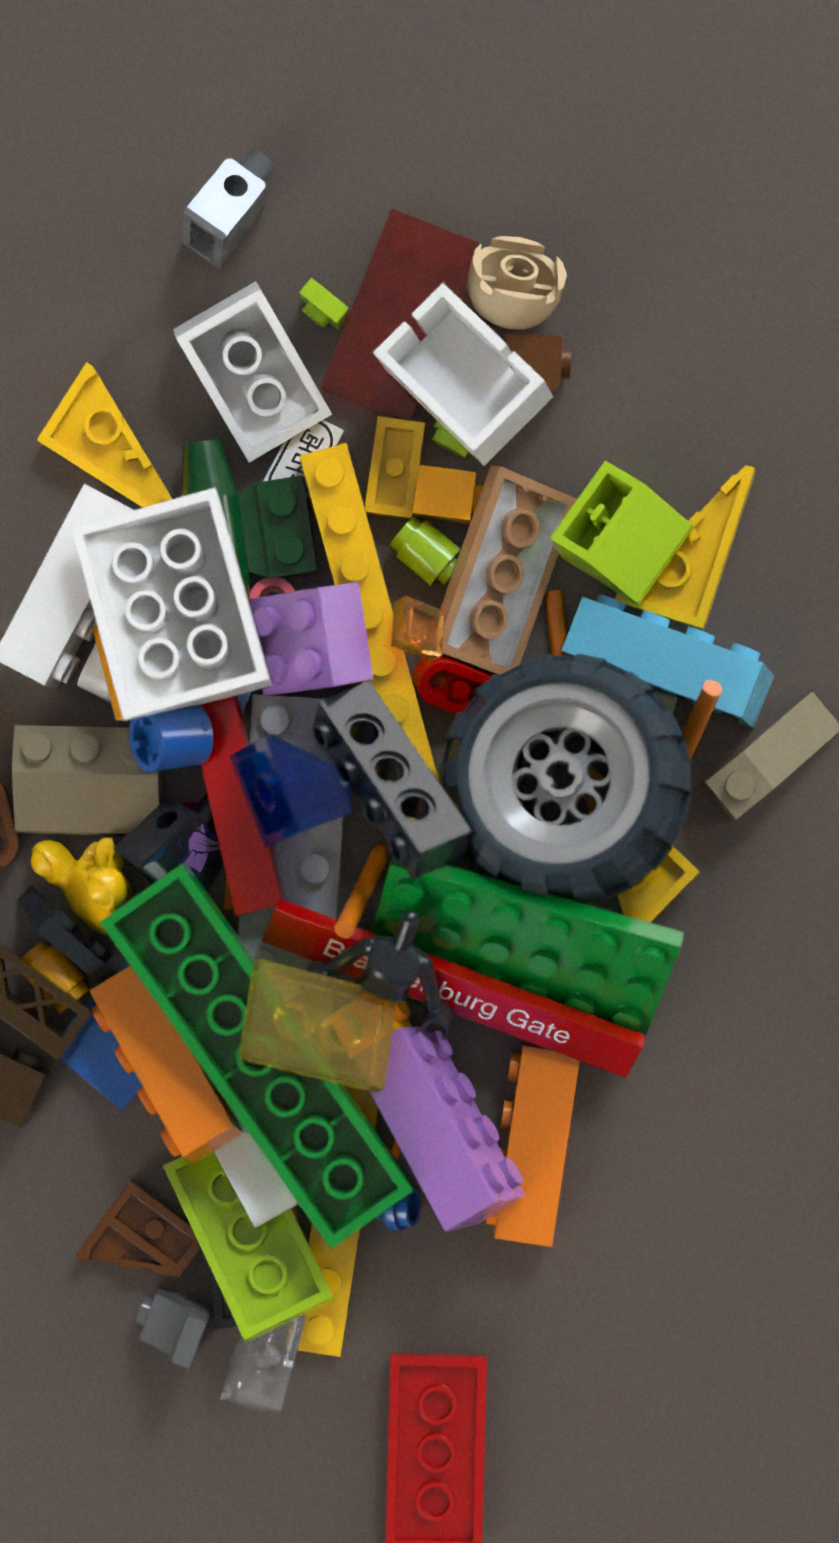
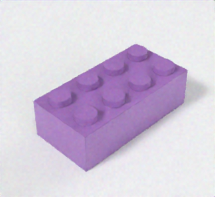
[351,1026,526,1232]

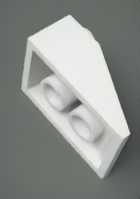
[173,281,332,462]

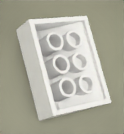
[71,488,272,721]

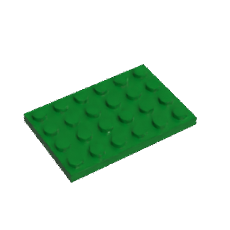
[357,859,684,1066]

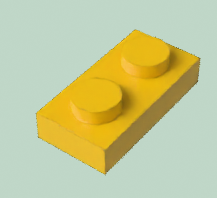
[365,416,425,520]

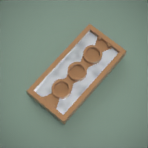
[427,465,577,675]

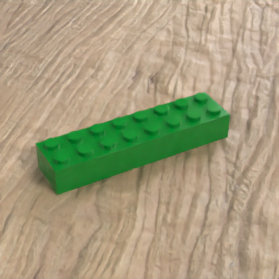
[100,863,413,1249]

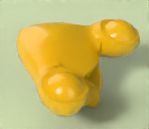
[31,837,134,936]

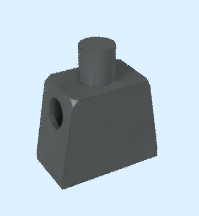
[182,150,275,270]

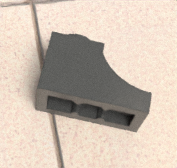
[135,1286,213,1369]

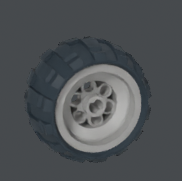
[439,653,692,904]

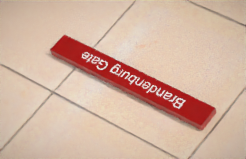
[261,898,645,1078]

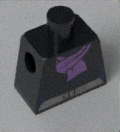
[113,793,224,891]

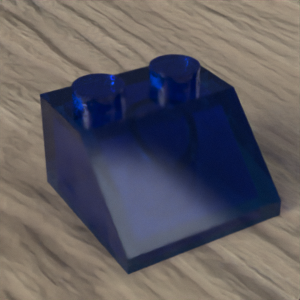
[229,734,353,847]

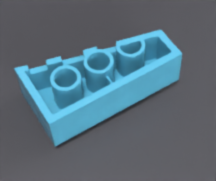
[561,594,774,729]

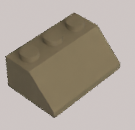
[12,725,164,836]

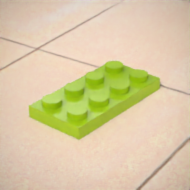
[163,1151,334,1343]

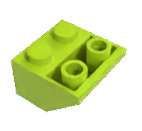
[549,460,693,606]

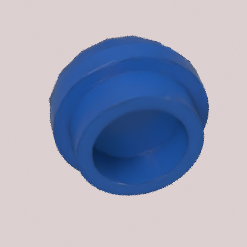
[376,1188,420,1231]

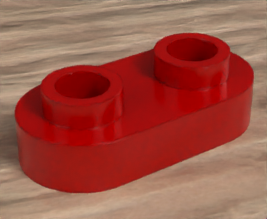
[412,653,492,714]

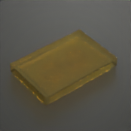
[239,959,396,1093]

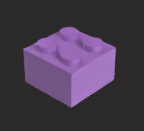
[248,582,374,696]

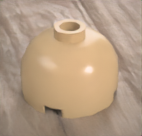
[467,236,567,330]

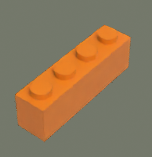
[90,966,243,1164]
[486,1042,580,1247]

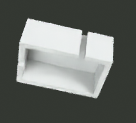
[373,283,553,466]

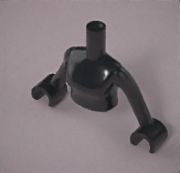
[300,912,454,1040]

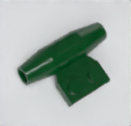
[182,440,319,599]

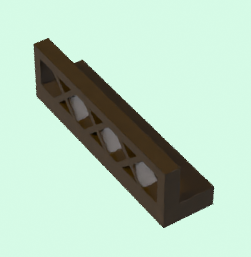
[0,943,94,1060]

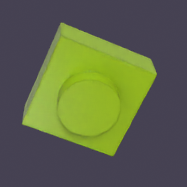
[299,277,350,330]

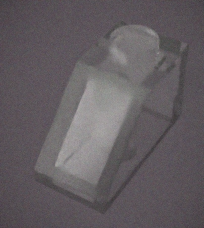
[220,1315,306,1413]

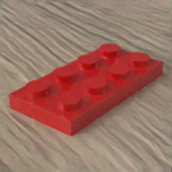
[385,1352,487,1543]

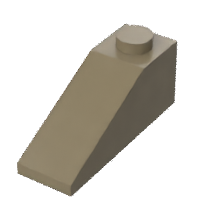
[700,691,839,820]

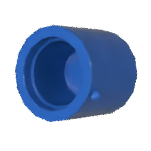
[129,704,213,772]

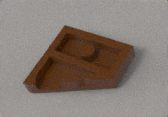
[75,1179,201,1278]

